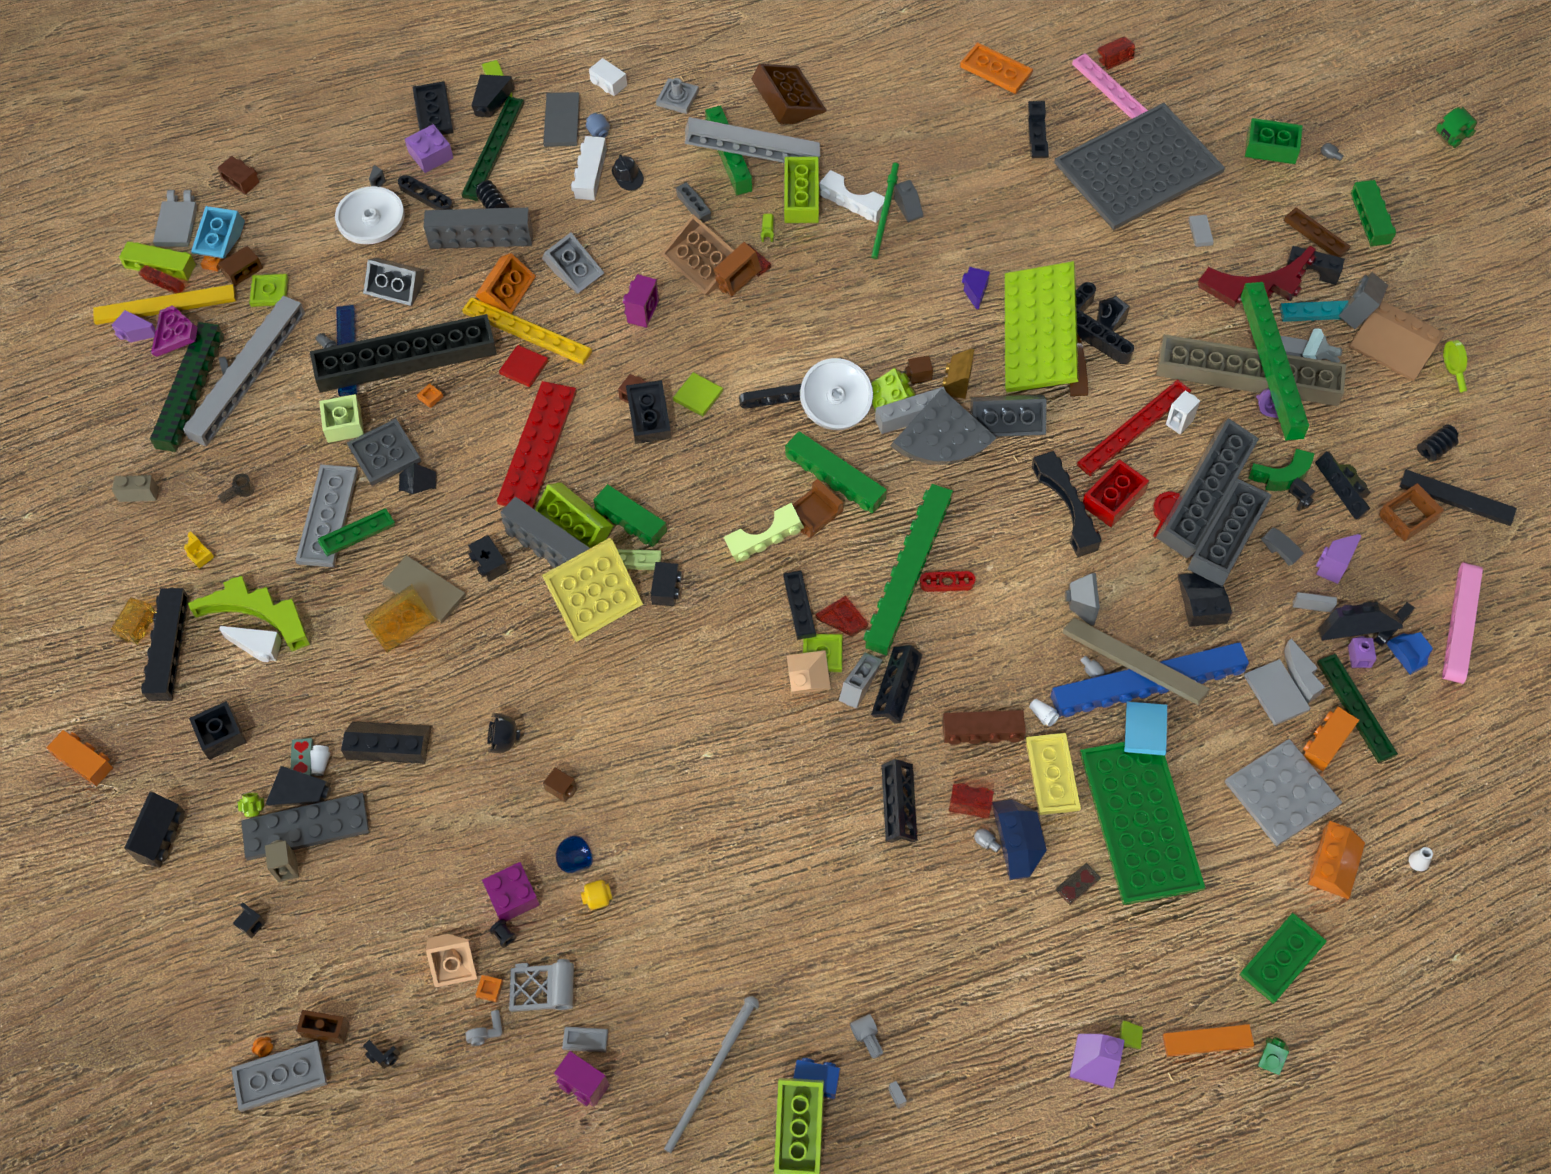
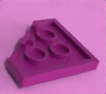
[151,305,198,357]

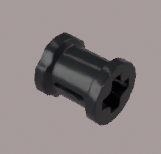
[489,919,517,948]

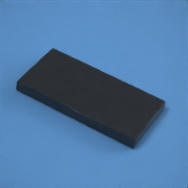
[412,81,454,135]

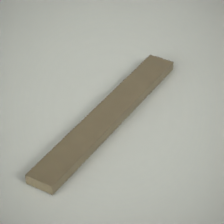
[1063,618,1210,706]

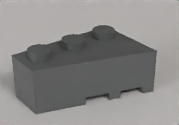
[1339,272,1388,329]

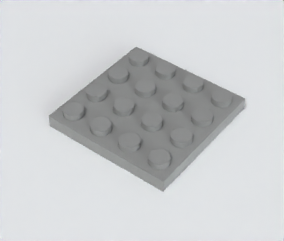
[1225,739,1342,847]

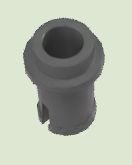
[316,333,337,348]

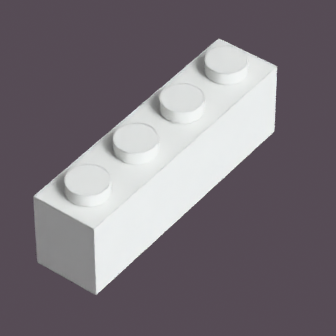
[571,136,607,200]

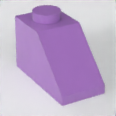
[112,310,156,342]

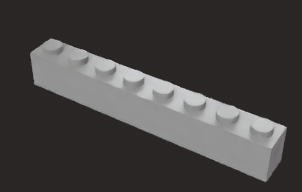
[685,117,820,163]

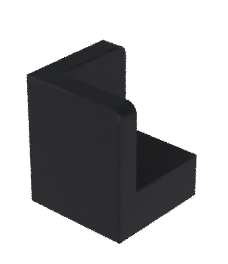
[233,902,266,939]

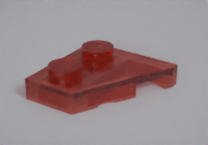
[815,596,868,637]

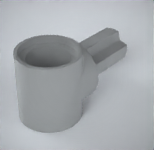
[850,1014,883,1059]

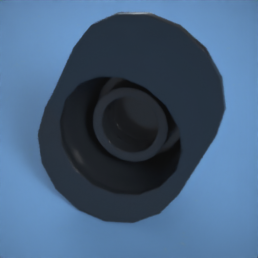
[612,154,644,191]

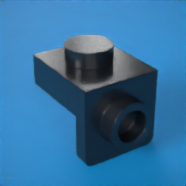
[1288,477,1315,511]
[363,1040,400,1069]

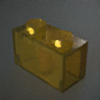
[111,597,156,645]

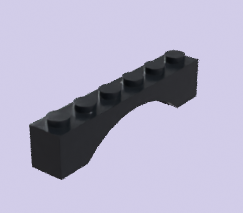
[1031,451,1102,558]

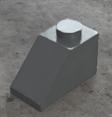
[894,180,923,222]

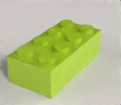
[784,157,819,223]
[774,1078,824,1174]

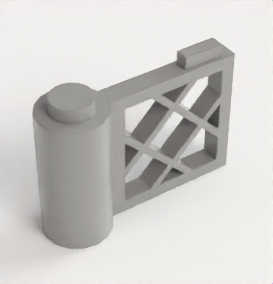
[509,959,574,1012]

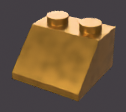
[942,348,974,399]

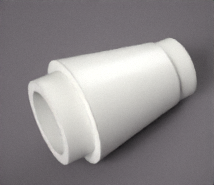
[1029,699,1059,727]
[310,745,331,776]
[1409,847,1433,871]

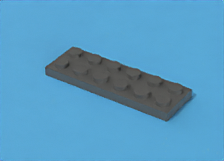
[241,793,370,861]

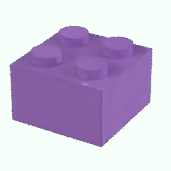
[405,124,453,173]

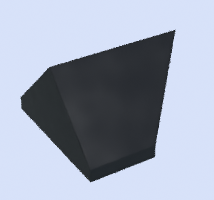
[1097,296,1130,331]
[399,463,437,494]

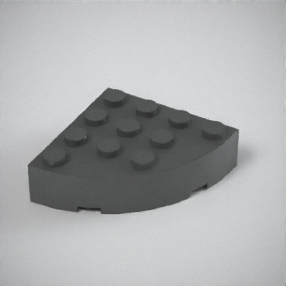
[890,388,996,465]

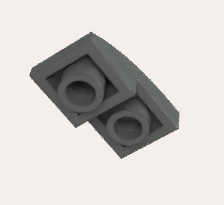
[1261,527,1304,566]

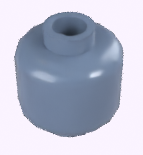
[586,113,610,138]

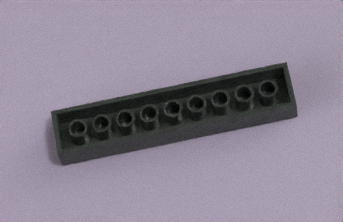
[309,314,497,392]

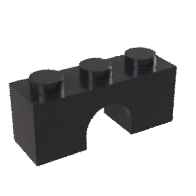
[1286,246,1345,285]

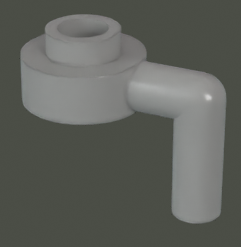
[465,1010,503,1046]

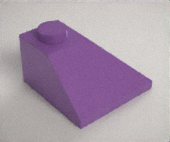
[1069,1034,1125,1089]

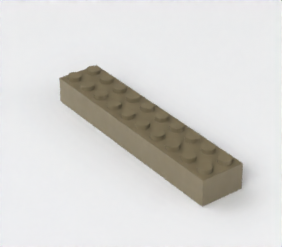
[1156,334,1346,406]

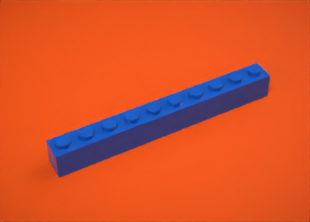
[1050,642,1249,717]

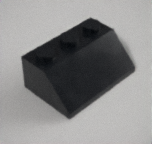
[124,791,185,868]

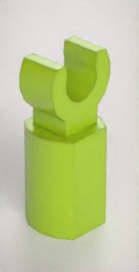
[761,214,774,242]

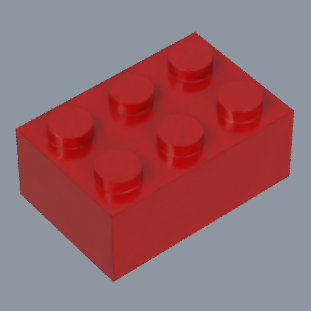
[1083,459,1149,528]

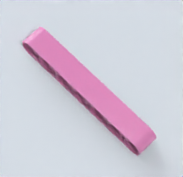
[1442,562,1483,684]

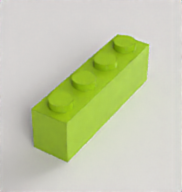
[119,241,196,281]

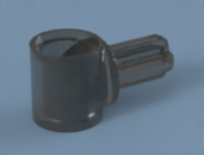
[218,473,255,504]

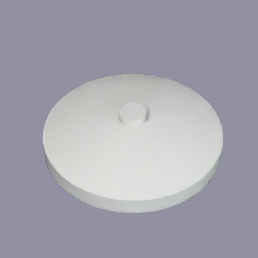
[335,186,405,244]
[800,358,873,430]

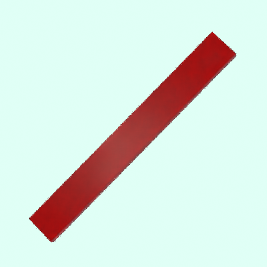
[1077,379,1191,477]

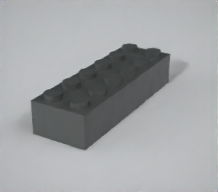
[423,207,533,249]
[1188,478,1272,587]
[500,496,590,568]

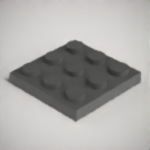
[347,419,421,486]

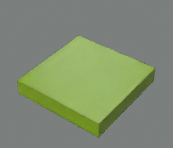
[249,274,289,307]
[673,372,723,417]
[803,634,842,672]

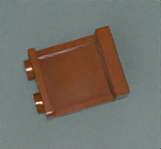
[785,479,843,538]

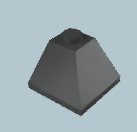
[1065,573,1100,626]

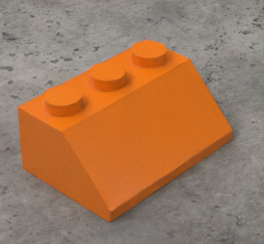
[475,253,536,314]
[1308,821,1365,899]

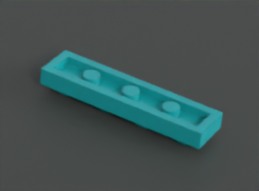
[1279,300,1349,322]

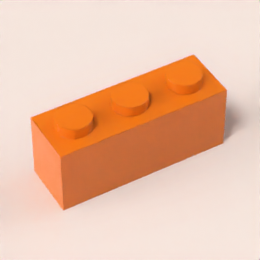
[1303,707,1359,771]
[46,730,113,787]

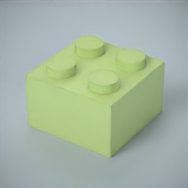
[319,394,364,443]

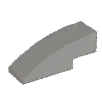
[1284,639,1325,703]

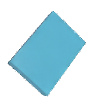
[1124,702,1167,755]

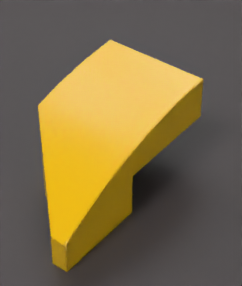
[184,531,214,569]

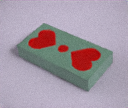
[290,738,313,776]

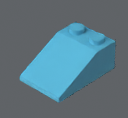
[191,206,245,258]

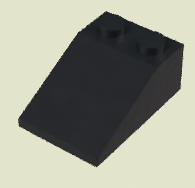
[626,380,671,444]
[1178,573,1232,627]

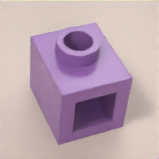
[1348,636,1376,668]

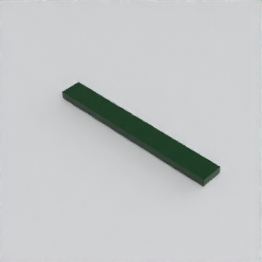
[461,96,524,201]

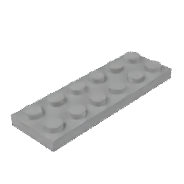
[295,464,358,567]

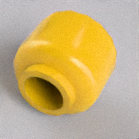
[581,880,612,910]

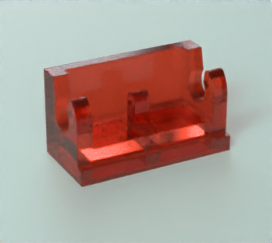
[1097,36,1135,70]

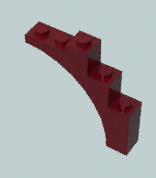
[1198,246,1316,308]

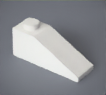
[219,626,282,662]

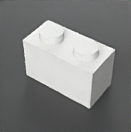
[589,58,627,96]
[1165,391,1200,434]

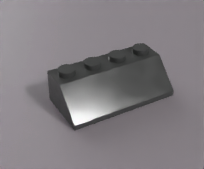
[970,395,1046,437]

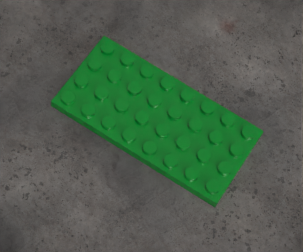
[1080,742,1206,905]

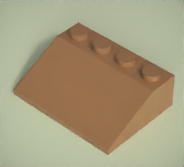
[660,215,734,296]
[1349,300,1445,382]

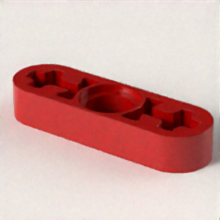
[919,571,976,592]

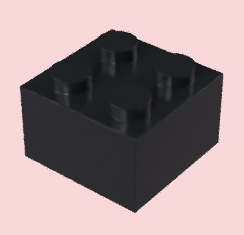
[189,701,247,760]

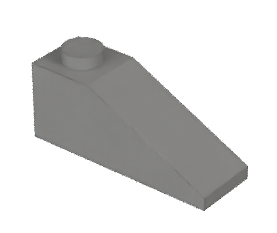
[839,652,883,708]

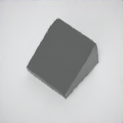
[369,165,386,187]

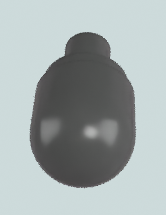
[1321,143,1344,161]

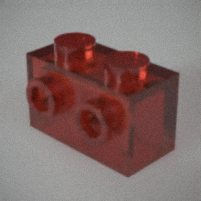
[949,783,994,819]

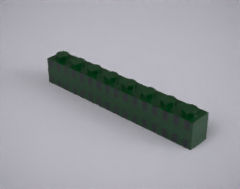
[150,322,224,452]

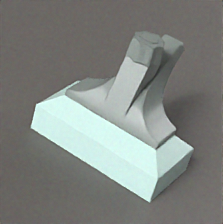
[1302,329,1342,363]

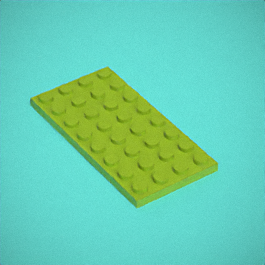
[1005,261,1078,393]

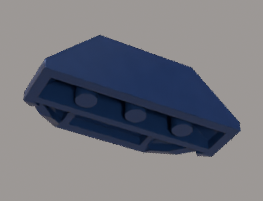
[991,799,1047,881]

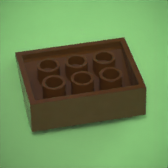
[751,63,826,124]

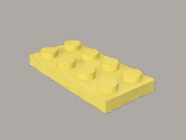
[1025,733,1081,815]

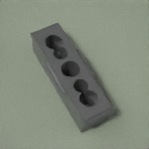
[675,182,711,223]

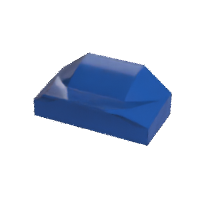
[1386,632,1433,675]

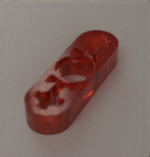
[138,265,185,294]

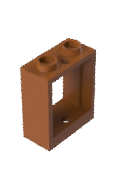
[713,242,761,297]
[1379,483,1444,542]

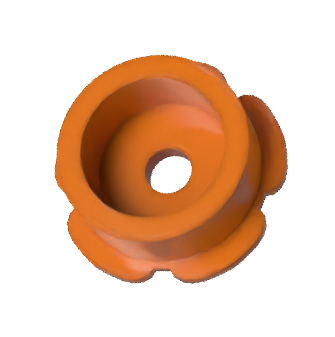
[252,1037,273,1057]

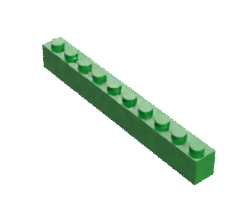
[1241,282,1309,441]
[863,484,953,656]

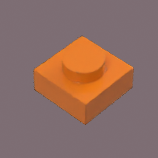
[200,256,225,272]
[417,383,443,408]
[475,975,503,1002]

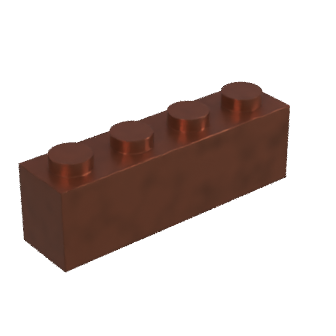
[942,710,1026,745]

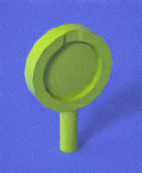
[1443,340,1467,393]

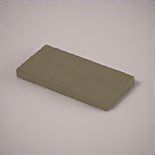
[382,555,466,624]

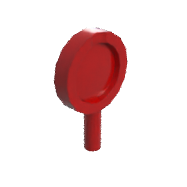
[1153,491,1180,538]

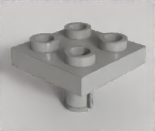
[656,78,699,114]

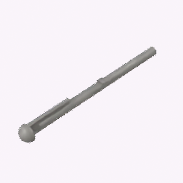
[664,996,759,1153]

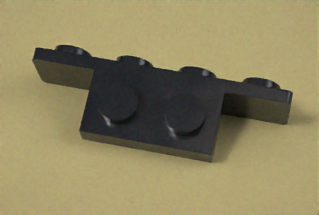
[1315,451,1371,520]

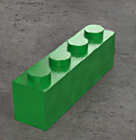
[1350,180,1396,247]
[593,484,667,547]

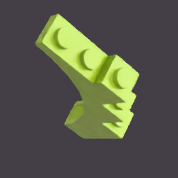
[188,576,310,652]

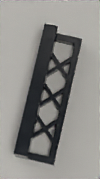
[871,645,923,724]
[881,759,918,843]

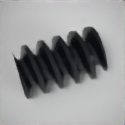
[476,180,509,209]
[1417,424,1459,462]

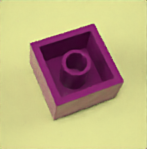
[623,274,659,328]
[482,862,540,921]
[554,1051,610,1107]

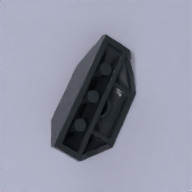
[1319,602,1403,641]

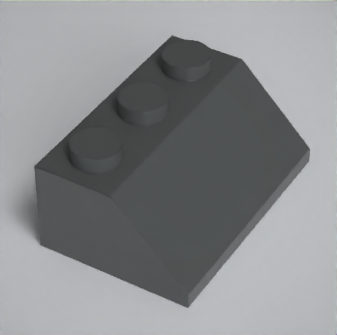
[363,258,425,306]

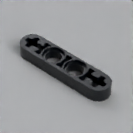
[398,175,453,210]
[739,384,801,409]

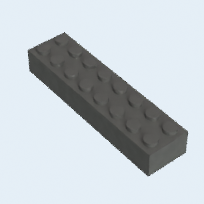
[1156,418,1259,559]

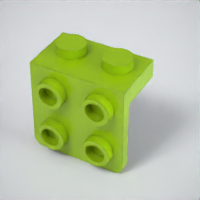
[871,368,916,412]

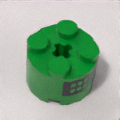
[1436,107,1477,148]

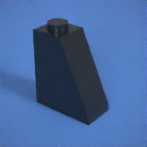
[471,74,515,117]
[266,766,331,807]

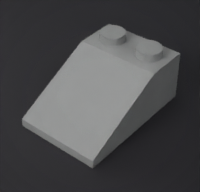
[542,233,604,294]

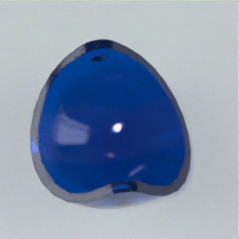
[556,835,593,873]

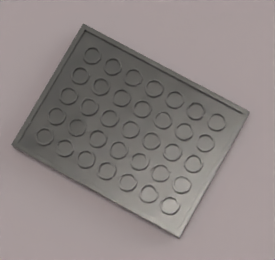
[1054,103,1225,230]

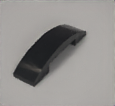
[1028,101,1049,158]

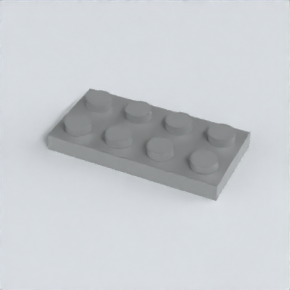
[231,1041,327,1112]

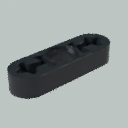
[1374,602,1415,647]

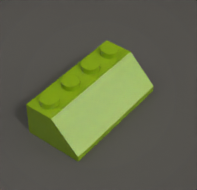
[535,483,613,548]

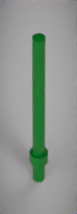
[871,162,899,259]

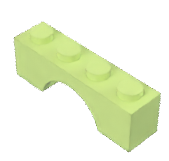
[724,503,804,562]

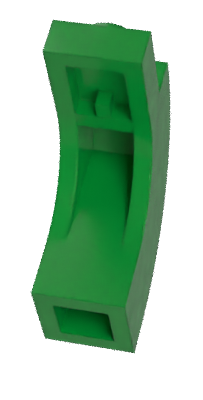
[1248,449,1315,491]

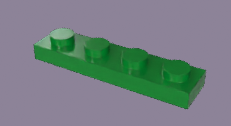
[318,508,395,557]

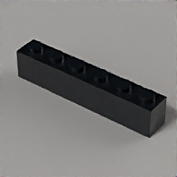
[141,588,189,701]

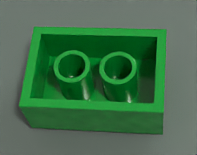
[1245,118,1303,164]

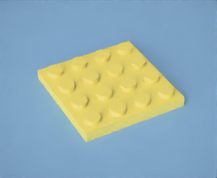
[542,538,643,642]

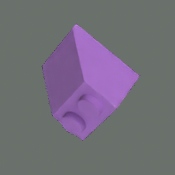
[1316,534,1361,584]

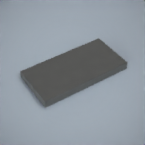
[543,92,580,147]

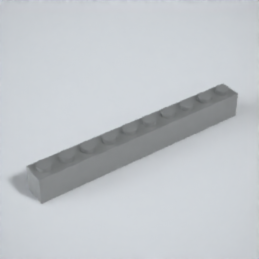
[183,296,305,447]

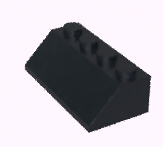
[341,721,431,764]

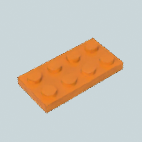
[960,42,1033,94]

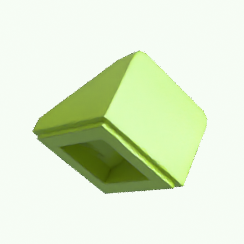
[1119,1021,1143,1049]

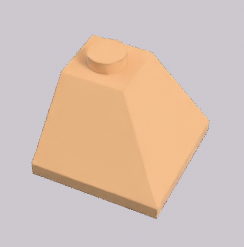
[787,651,831,695]
[426,934,477,988]

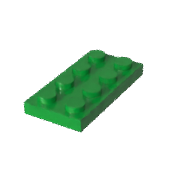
[1239,913,1327,1004]

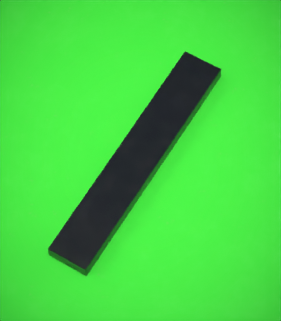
[1399,469,1517,526]

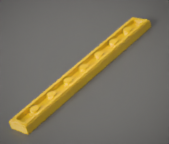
[93,284,236,325]
[462,297,592,365]

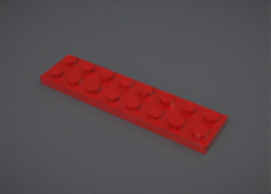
[497,381,577,509]

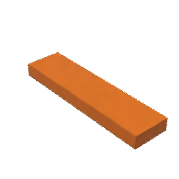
[1162,1024,1254,1057]

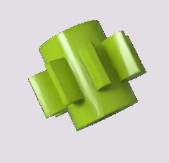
[237,793,264,817]

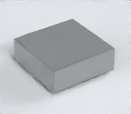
[888,1081,907,1109]

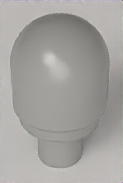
[1080,655,1105,678]
[974,829,1001,853]

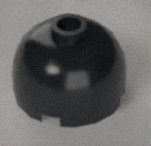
[487,713,520,753]

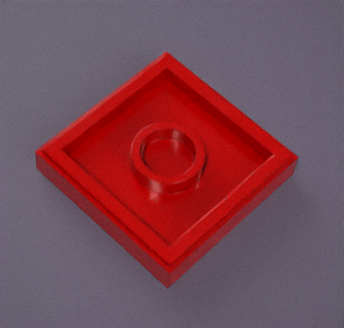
[499,345,549,387]

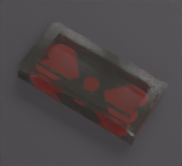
[1056,862,1101,905]

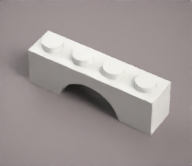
[819,170,885,223]

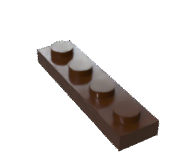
[1284,207,1351,257]

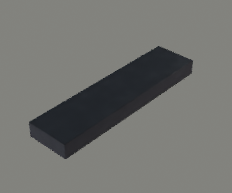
[783,570,816,640]

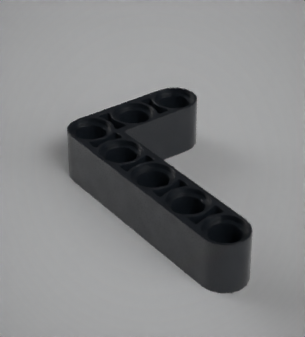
[1076,282,1134,364]

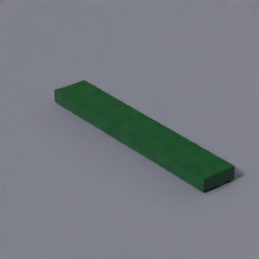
[1317,653,1398,764]

